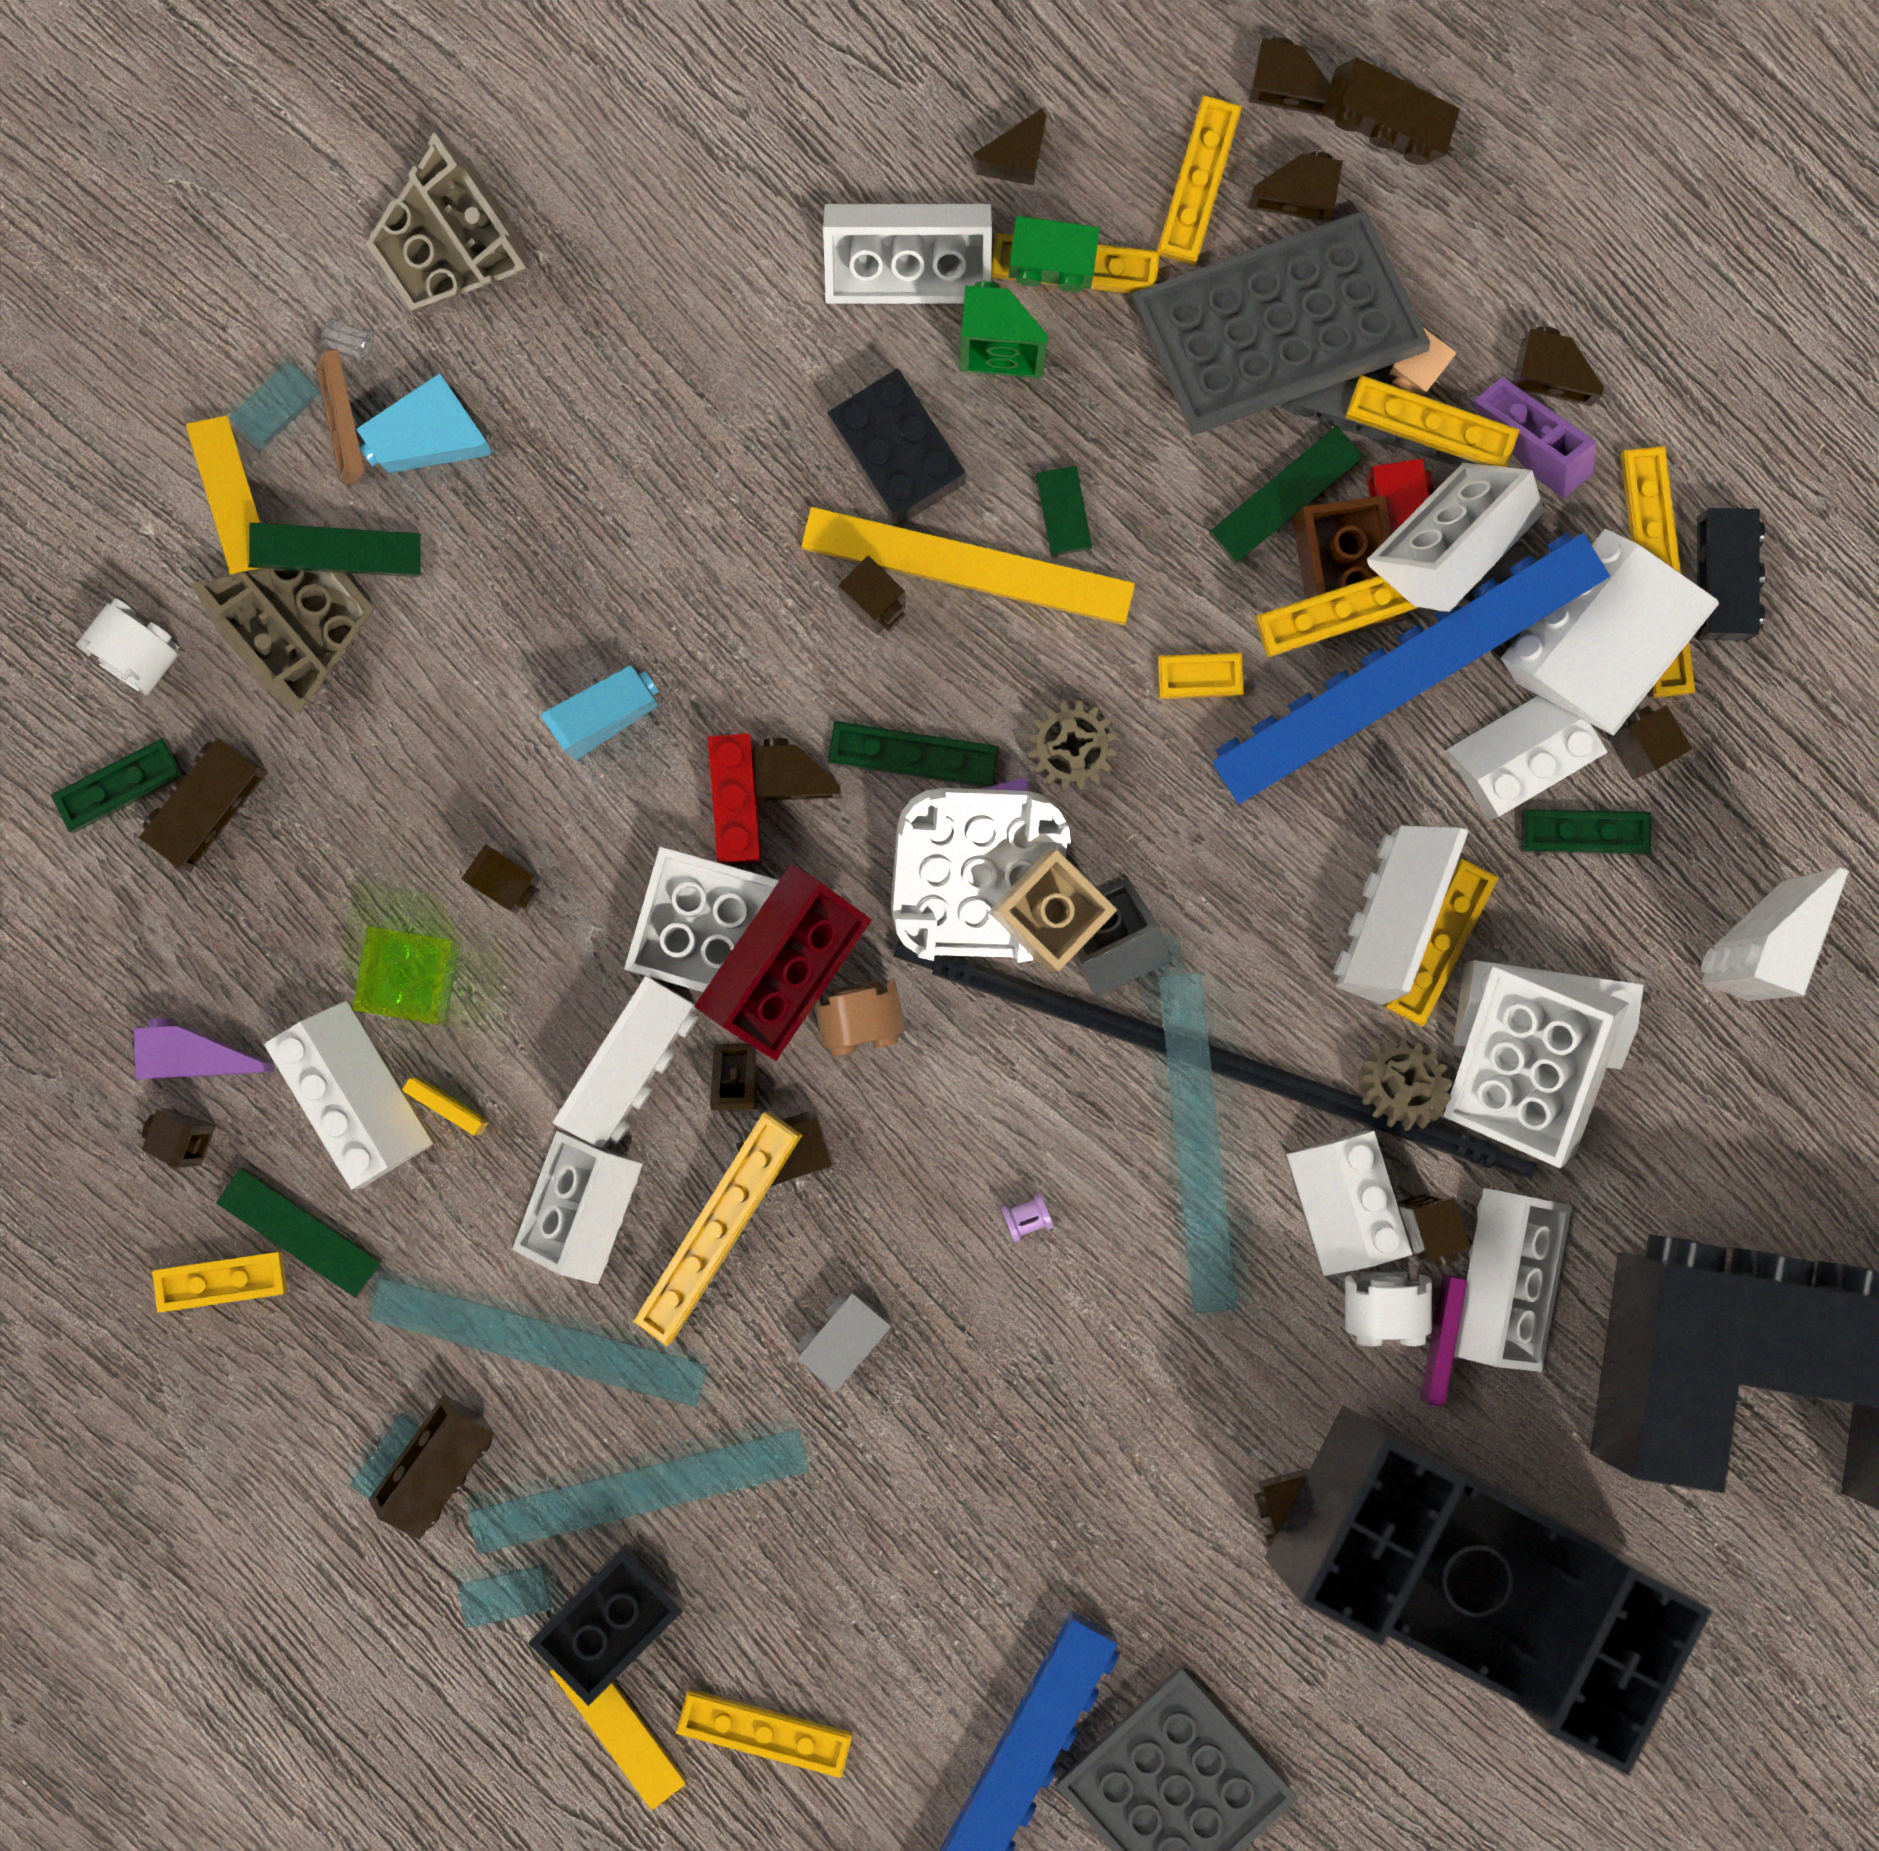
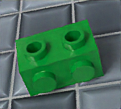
[1008,216,1100,292]

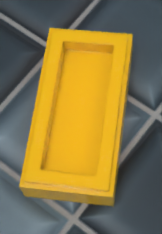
[1157,653,1244,699]
[402,1077,489,1136]

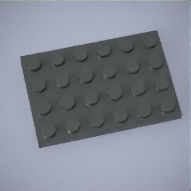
[1132,210,1430,436]

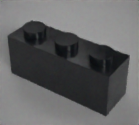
[1697,508,1765,641]

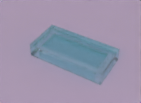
[229,361,320,451]
[349,1413,420,1499]
[457,1565,552,1628]

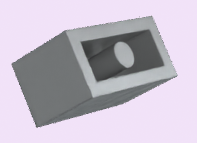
[797,1290,892,1392]

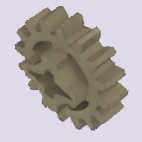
[1027,701,1118,792]
[1358,1039,1452,1131]

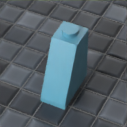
[356,373,493,473]
[540,665,659,761]

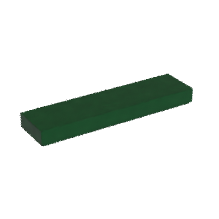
[1209,425,1364,565]
[248,522,421,577]
[828,721,999,788]
[216,1168,382,1298]

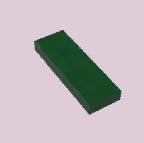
[51,738,185,833]
[1522,809,1651,855]

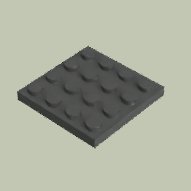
[1055,1665,1298,1851]

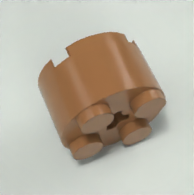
[814,979,906,1056]

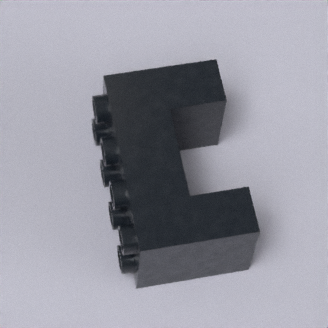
[1590,1234,1879,1510]
[1264,1405,1713,1777]

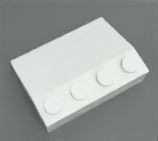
[1501,529,1719,736]
[1333,826,1468,1005]
[624,847,779,992]
[1701,867,1849,1001]
[1443,964,1630,1168]

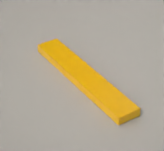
[1620,446,1695,699]
[633,1111,802,1346]

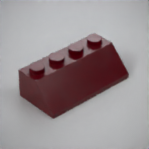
[694,864,872,1061]

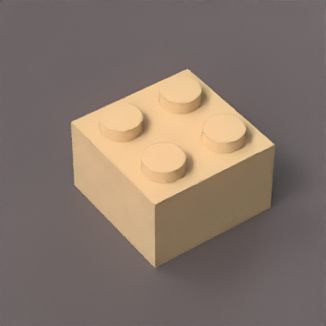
[988,849,1117,972]

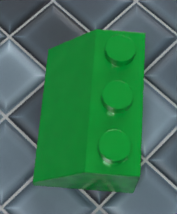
[960,281,1048,378]

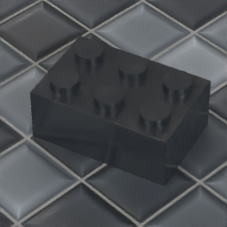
[827,368,966,527]
[528,1542,685,1706]

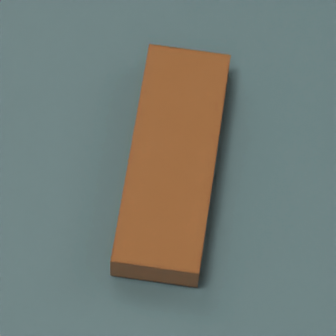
[316,350,364,485]

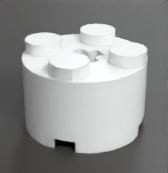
[76,598,179,696]
[1345,1271,1432,1346]

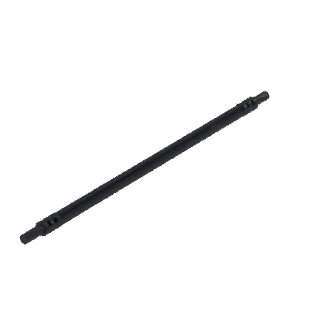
[893,941,1537,1179]

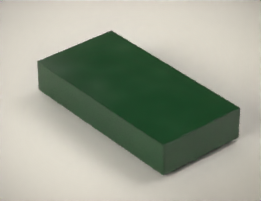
[1035,466,1092,557]

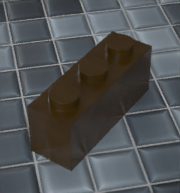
[1321,57,1460,165]
[139,737,268,872]
[1397,1192,1470,1266]
[368,1394,495,1540]

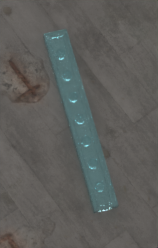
[1158,972,1237,1314]
[369,1278,708,1407]
[468,1428,809,1554]

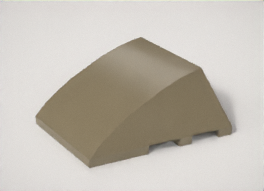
[365,131,530,312]
[191,568,374,714]

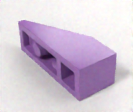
[1473,377,1596,498]
[134,1018,275,1079]

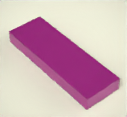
[1420,1274,1467,1407]

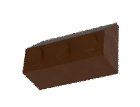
[1292,495,1406,638]

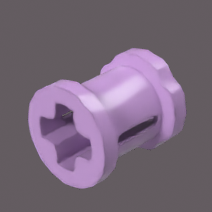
[1001,1193,1054,1243]

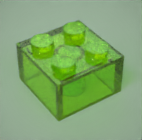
[352,926,461,1026]

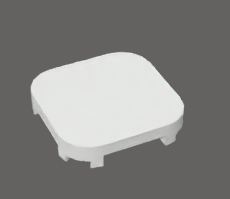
[891,788,1071,963]

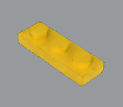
[152,1251,288,1313]

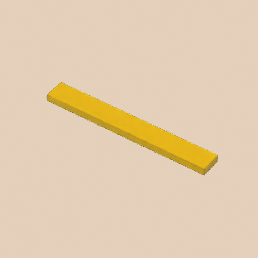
[801,507,1135,626]

